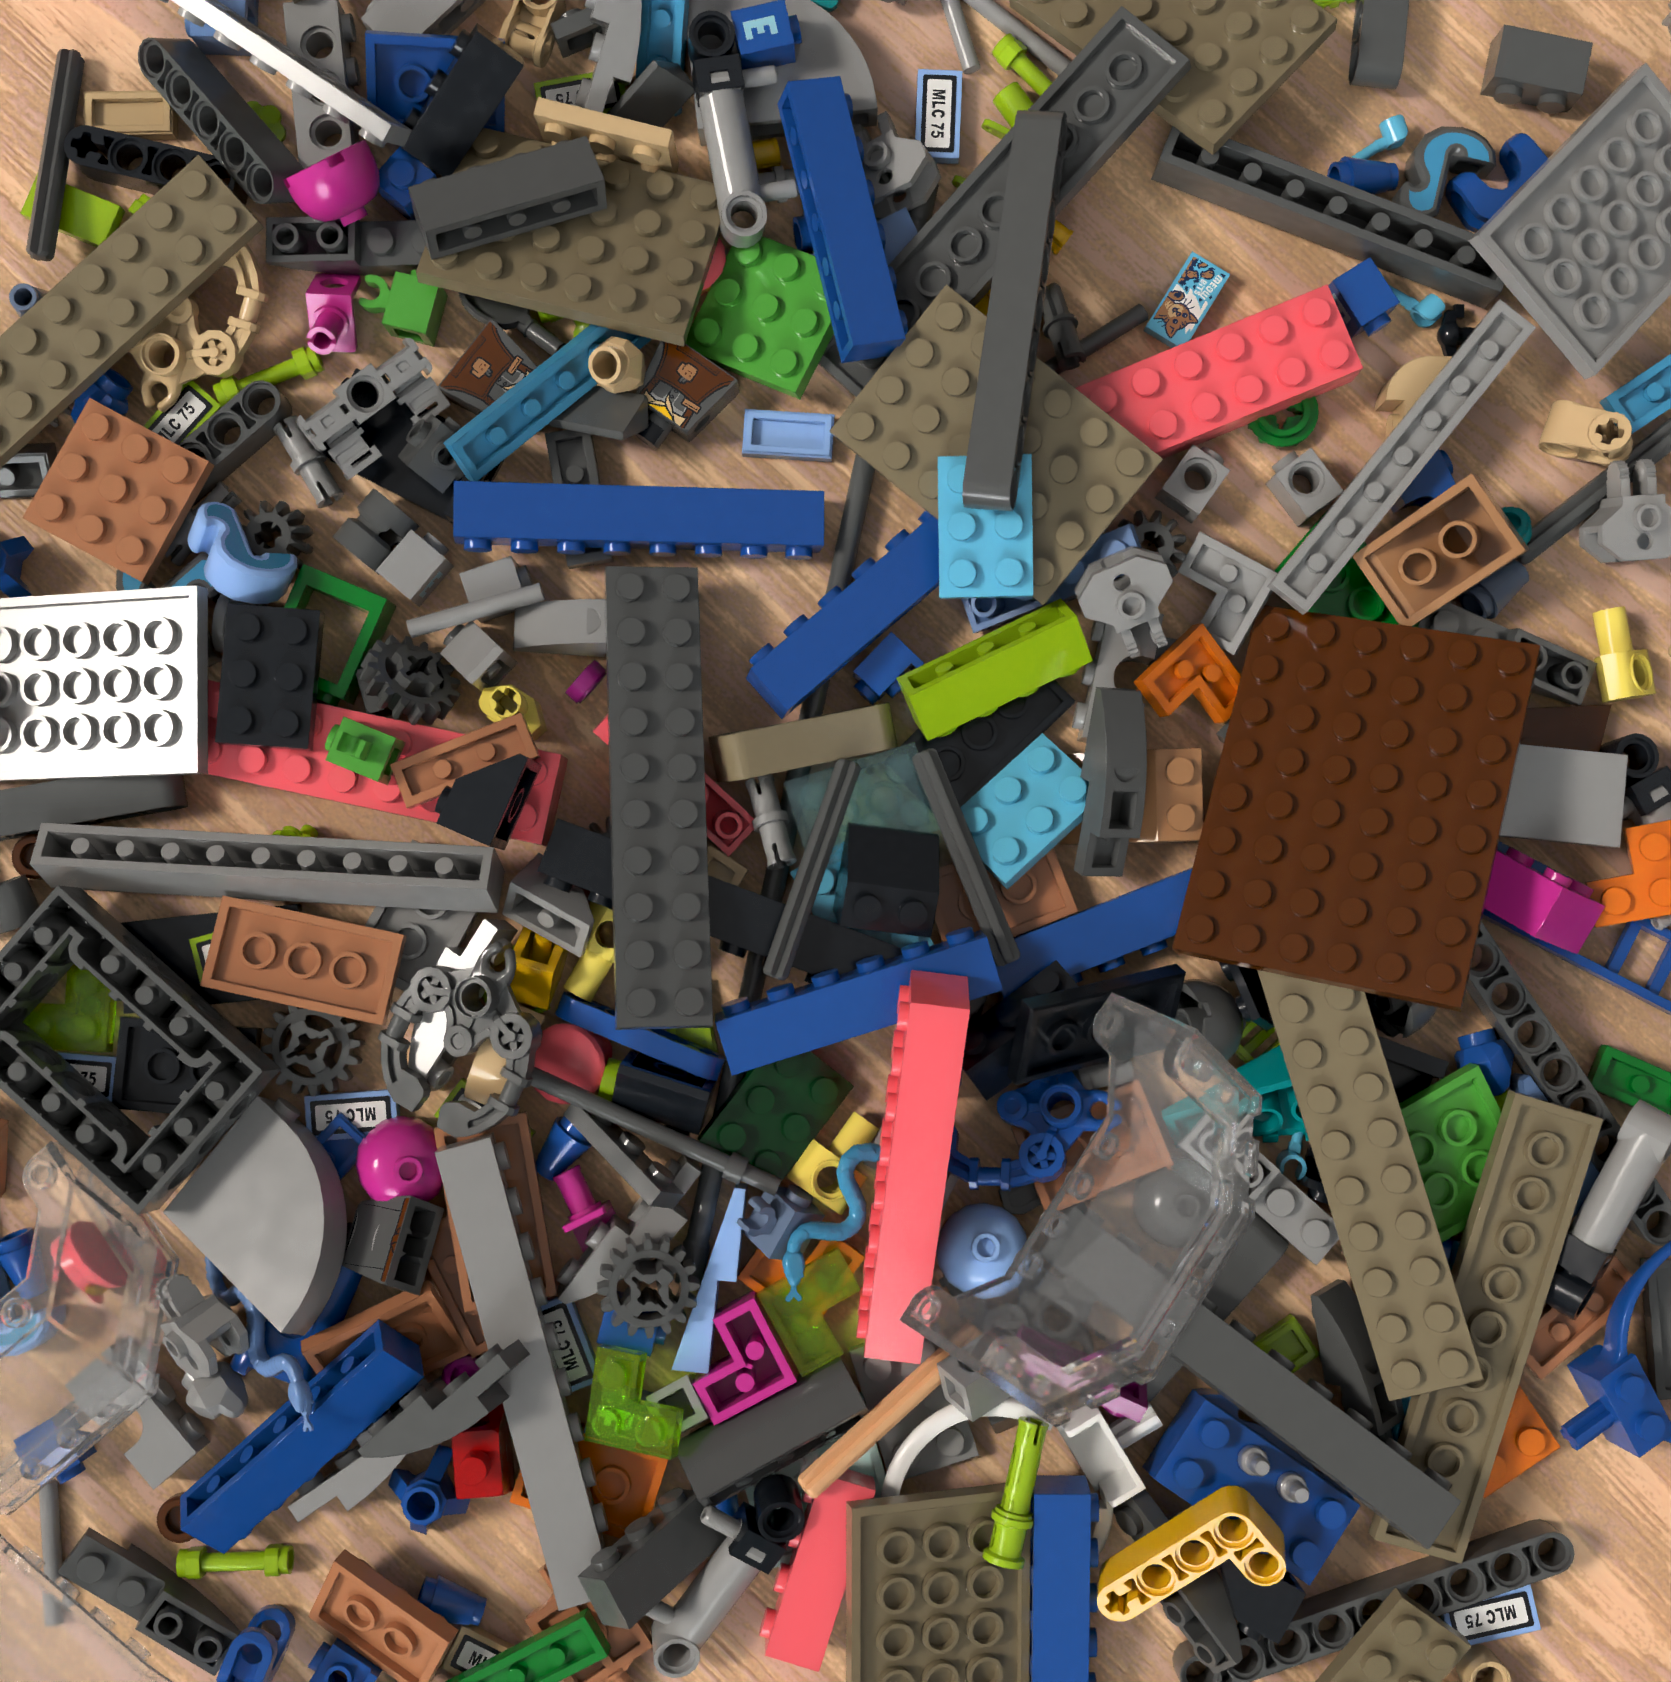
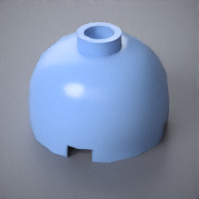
[936,1203,1029,1297]

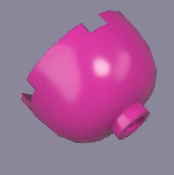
[283,139,380,227]
[355,1116,443,1202]

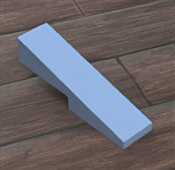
[671,1183,748,1374]

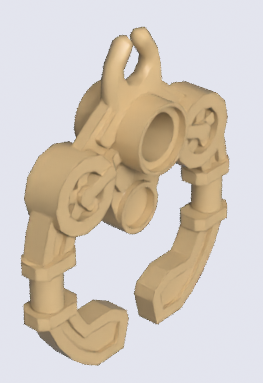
[129,244,269,413]

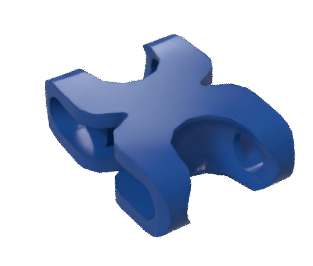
[1445,133,1548,233]
[216,1604,296,1682]

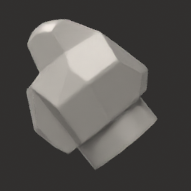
[181,1361,248,1420]

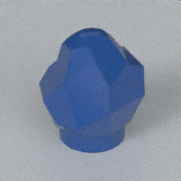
[71,368,133,423]
[1454,1028,1514,1097]

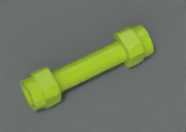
[992,33,1053,96]
[213,346,325,407]
[176,1544,294,1579]

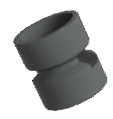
[332,488,420,575]

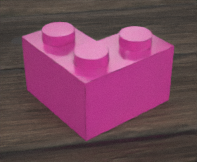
[1484,846,1605,954]
[692,1290,798,1426]

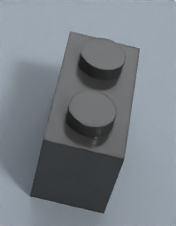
[1480,24,1593,114]

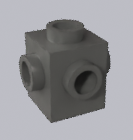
[398,414,464,494]

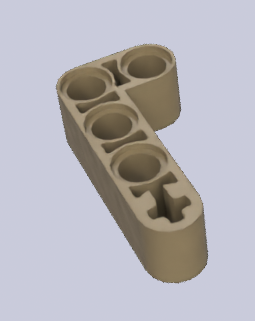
[708,702,898,782]

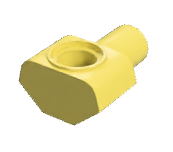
[1592,606,1656,703]
[479,684,547,741]
[563,901,614,1002]
[787,1112,880,1216]

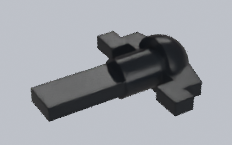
[1437,304,1475,356]

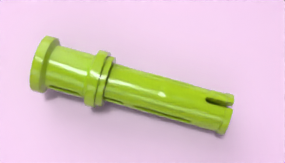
[982,1416,1049,1570]

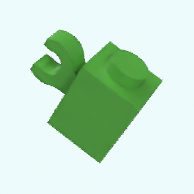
[358,270,448,347]
[325,717,406,785]

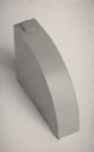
[687,0,877,146]
[163,1096,347,1336]

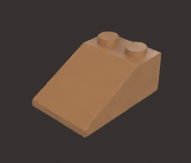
[1352,473,1530,626]
[1059,748,1203,845]

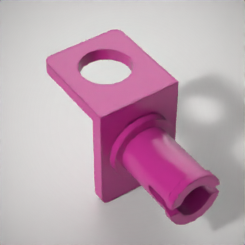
[305,273,361,355]
[553,1165,617,1253]

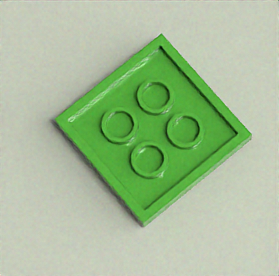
[685,236,834,400]
[1399,1063,1501,1243]

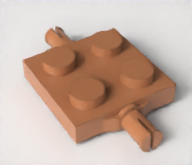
[525,1564,652,1682]

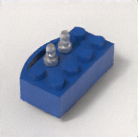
[1142,1388,1360,1586]

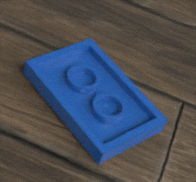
[365,30,505,133]

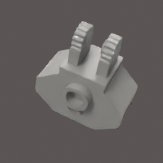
[853,111,941,221]
[1579,459,1671,563]
[1074,546,1173,659]
[154,1274,249,1379]

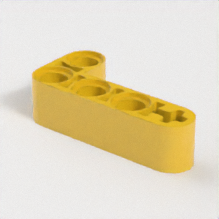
[1097,1486,1286,1621]

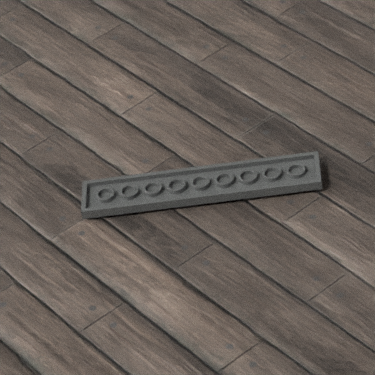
[819,6,1191,398]
[604,566,713,1030]

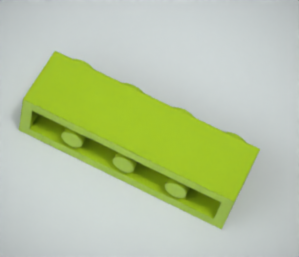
[896,598,1093,741]

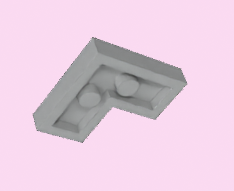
[1178,532,1277,655]

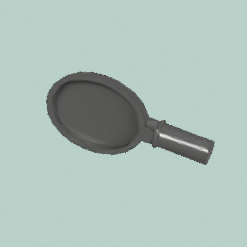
[459,292,566,356]

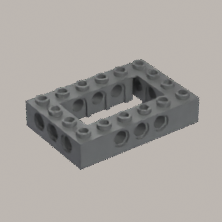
[0,885,281,1215]

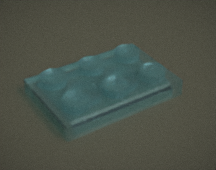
[783,742,940,865]

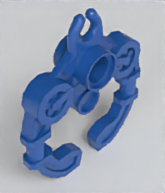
[948,1071,1119,1191]

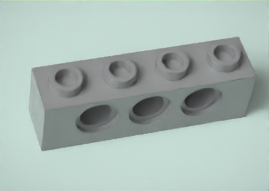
[283,0,361,169]

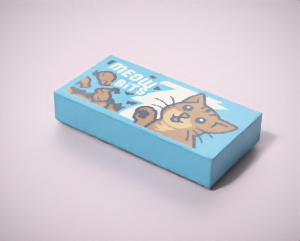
[1143,251,1230,348]

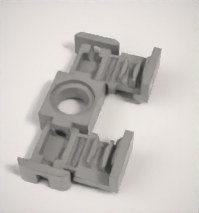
[296,338,451,480]

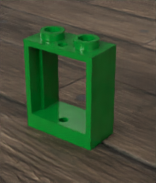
[284,564,396,707]

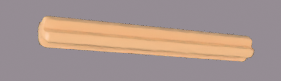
[798,1325,979,1499]

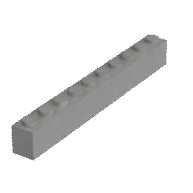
[30,823,505,913]
[435,1132,609,1611]

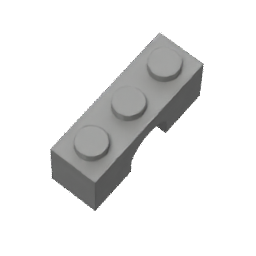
[1072,614,1164,743]
[64,1337,210,1490]

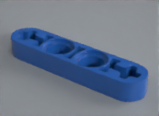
[555,992,725,1081]

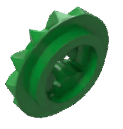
[1248,396,1319,449]

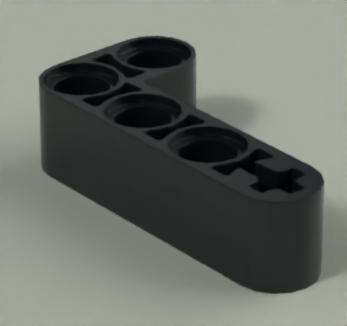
[64,125,248,206]

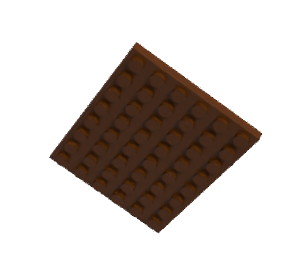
[1172,606,1540,1012]

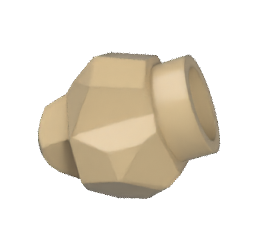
[588,336,646,394]

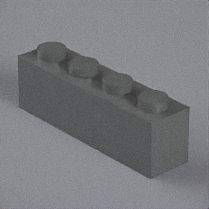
[408,136,607,260]

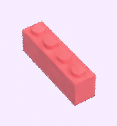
[759,1469,876,1672]

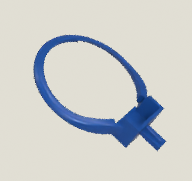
[1560,1241,1671,1458]

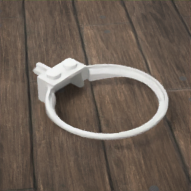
[881,1394,1163,1554]

